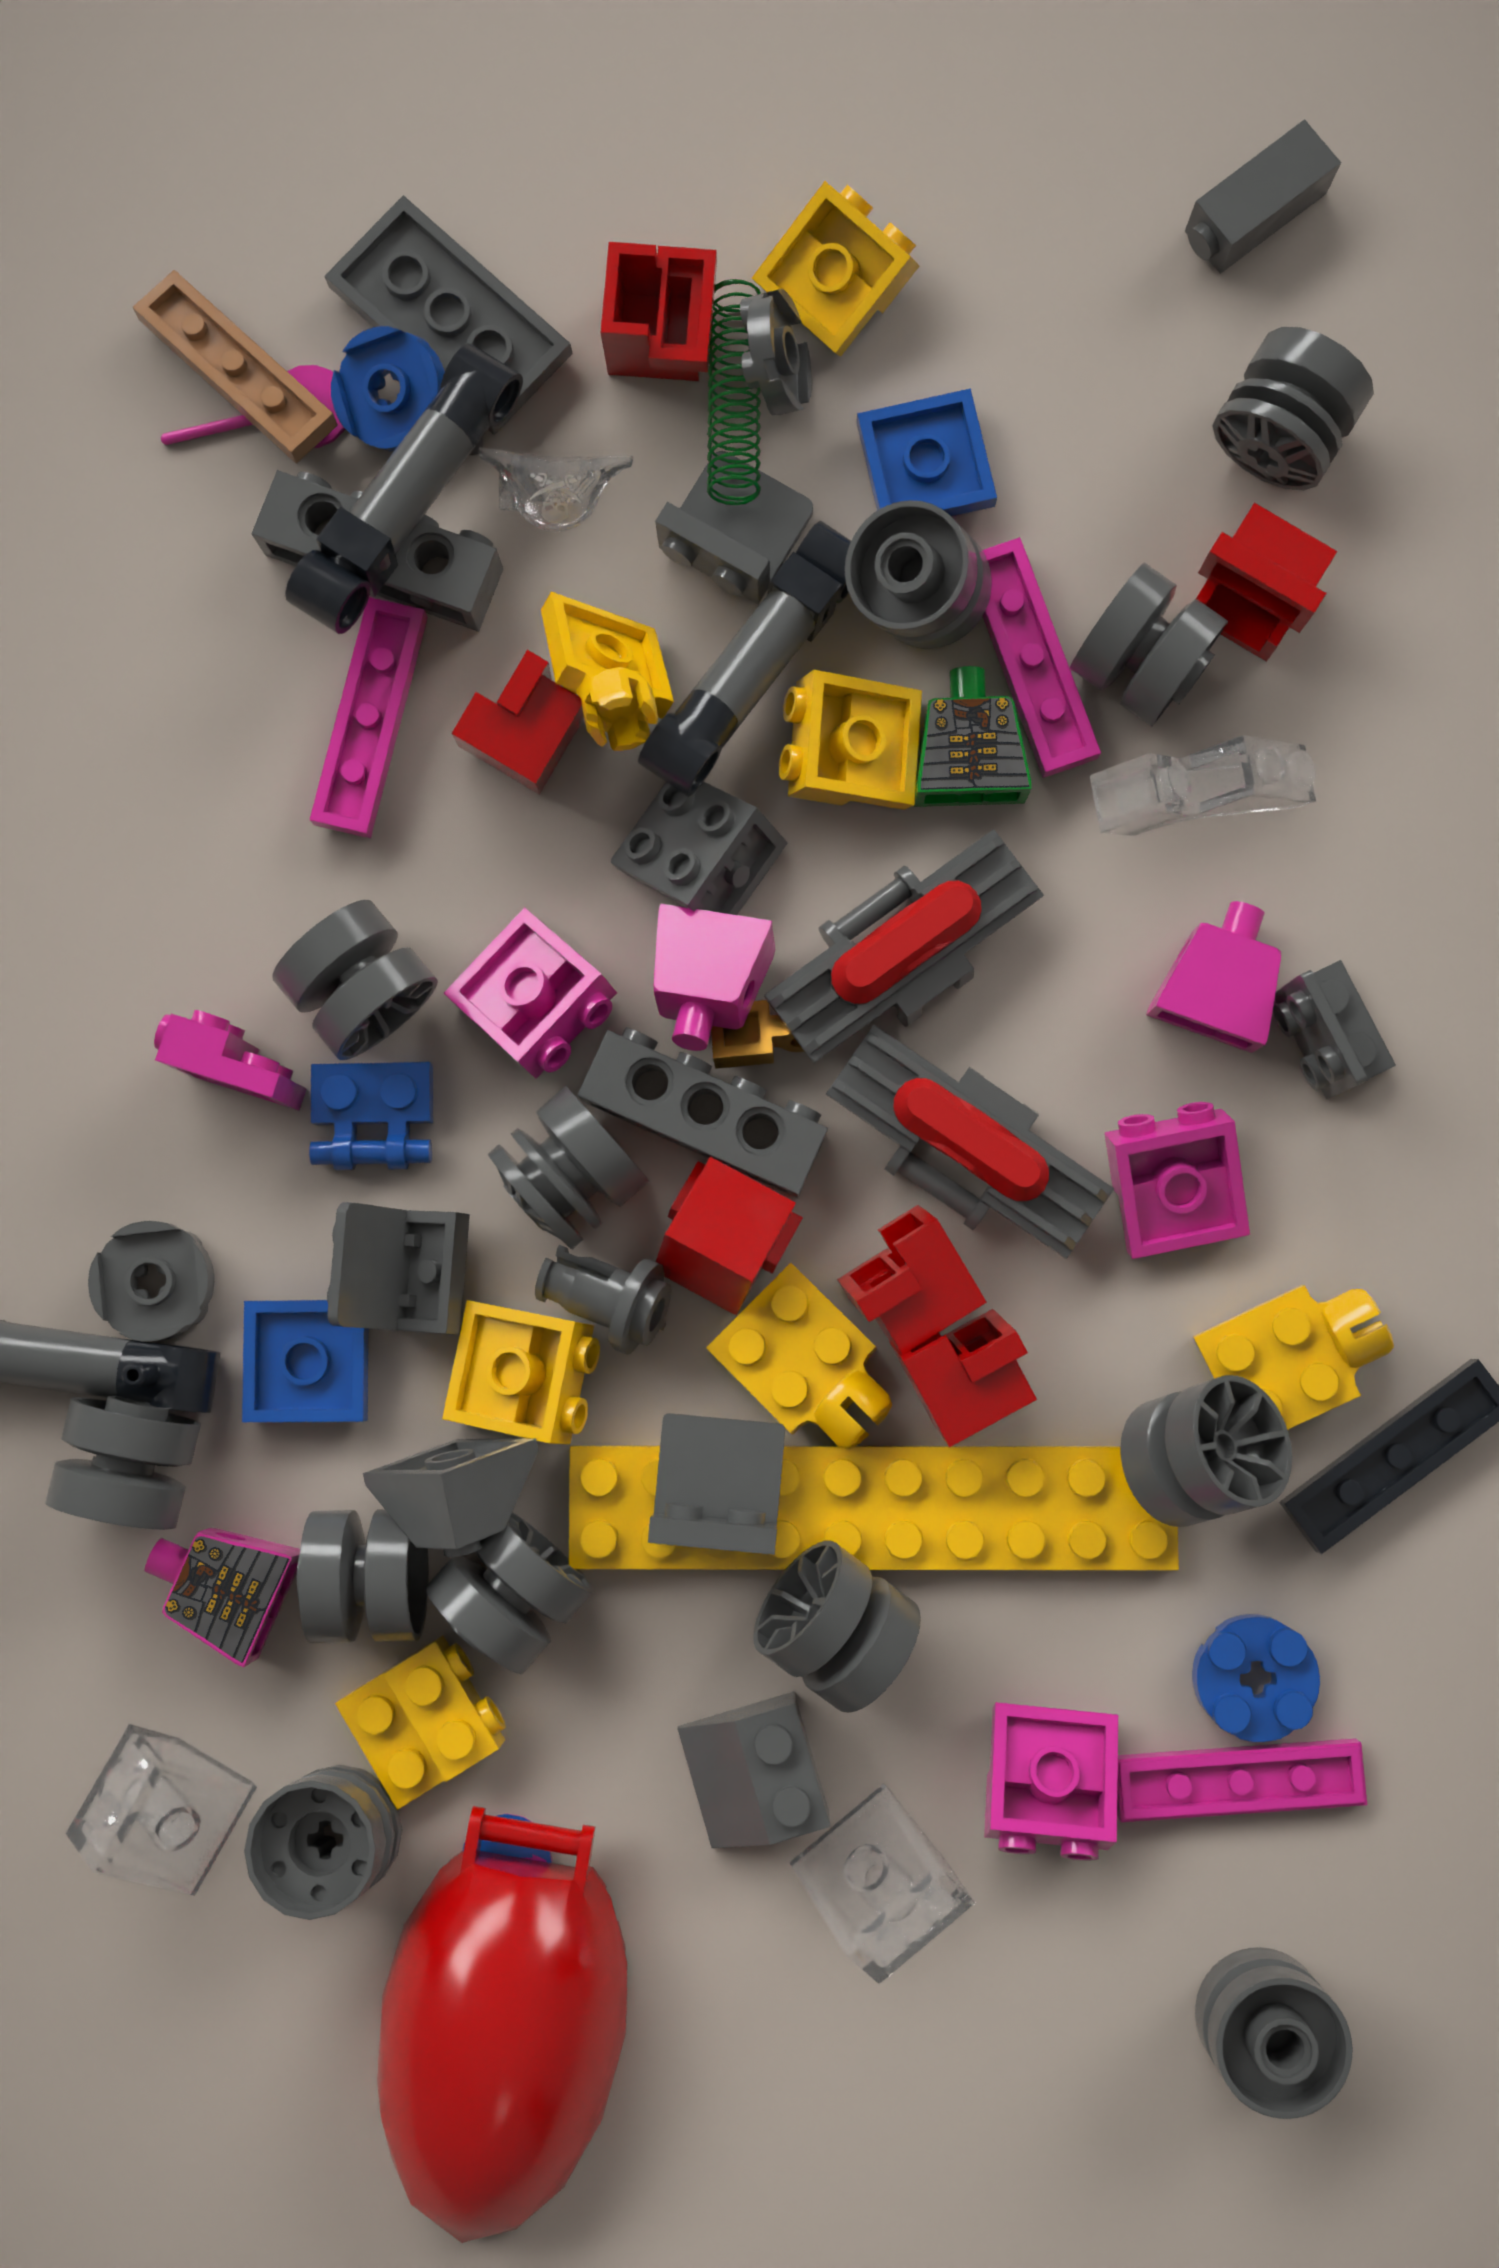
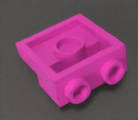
[443,907,617,1079]
[154,1010,307,1111]
[1104,1102,1250,1259]
[984,1702,1118,1861]

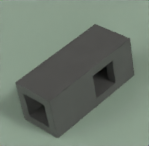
[1185,119,1342,274]

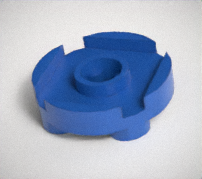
[331,326,445,451]
[1192,1614,1320,1742]

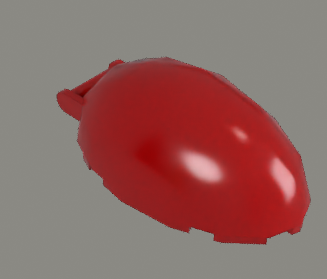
[377,1806,627,2243]

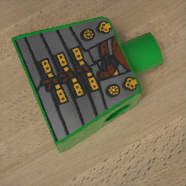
[914,666,1032,807]

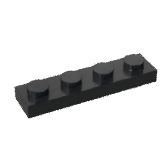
[1279,1359,1499,1554]

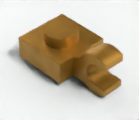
[711,1000,805,1069]

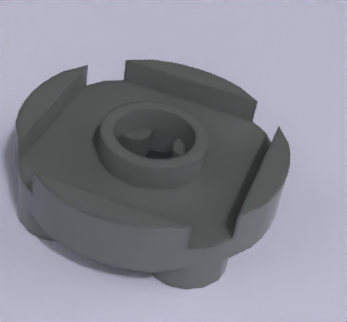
[740,289,812,416]
[88,1221,214,1341]

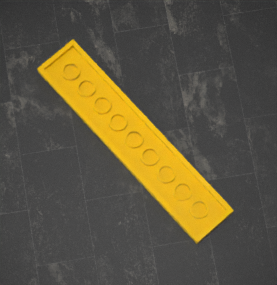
[569,1445,1179,1570]

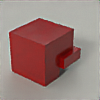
[600,242,717,381]
[1196,502,1338,662]
[451,649,584,795]
[655,1156,803,1316]
[837,1205,987,1355]
[889,1309,1037,1448]

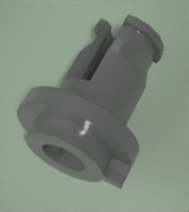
[535,1245,672,1355]

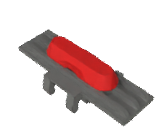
[764,829,1044,1063]
[826,1025,1115,1259]

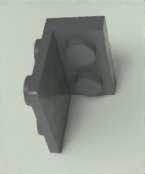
[611,782,788,915]
[1273,960,1396,1099]
[648,1413,785,1555]

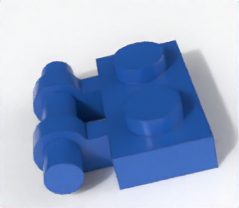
[309,1062,433,1171]

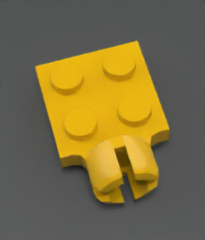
[541,591,674,751]
[706,1262,892,1449]
[1193,1284,1394,1430]

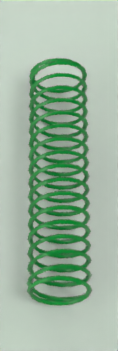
[707,279,761,505]

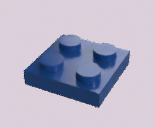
[856,388,997,516]
[242,1300,369,1423]

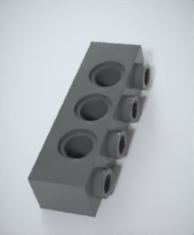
[251,470,503,632]
[577,1028,828,1198]

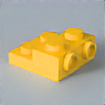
[751,181,920,357]
[779,670,922,810]
[442,1300,600,1444]
[335,1635,506,1810]

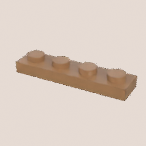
[132,270,338,464]

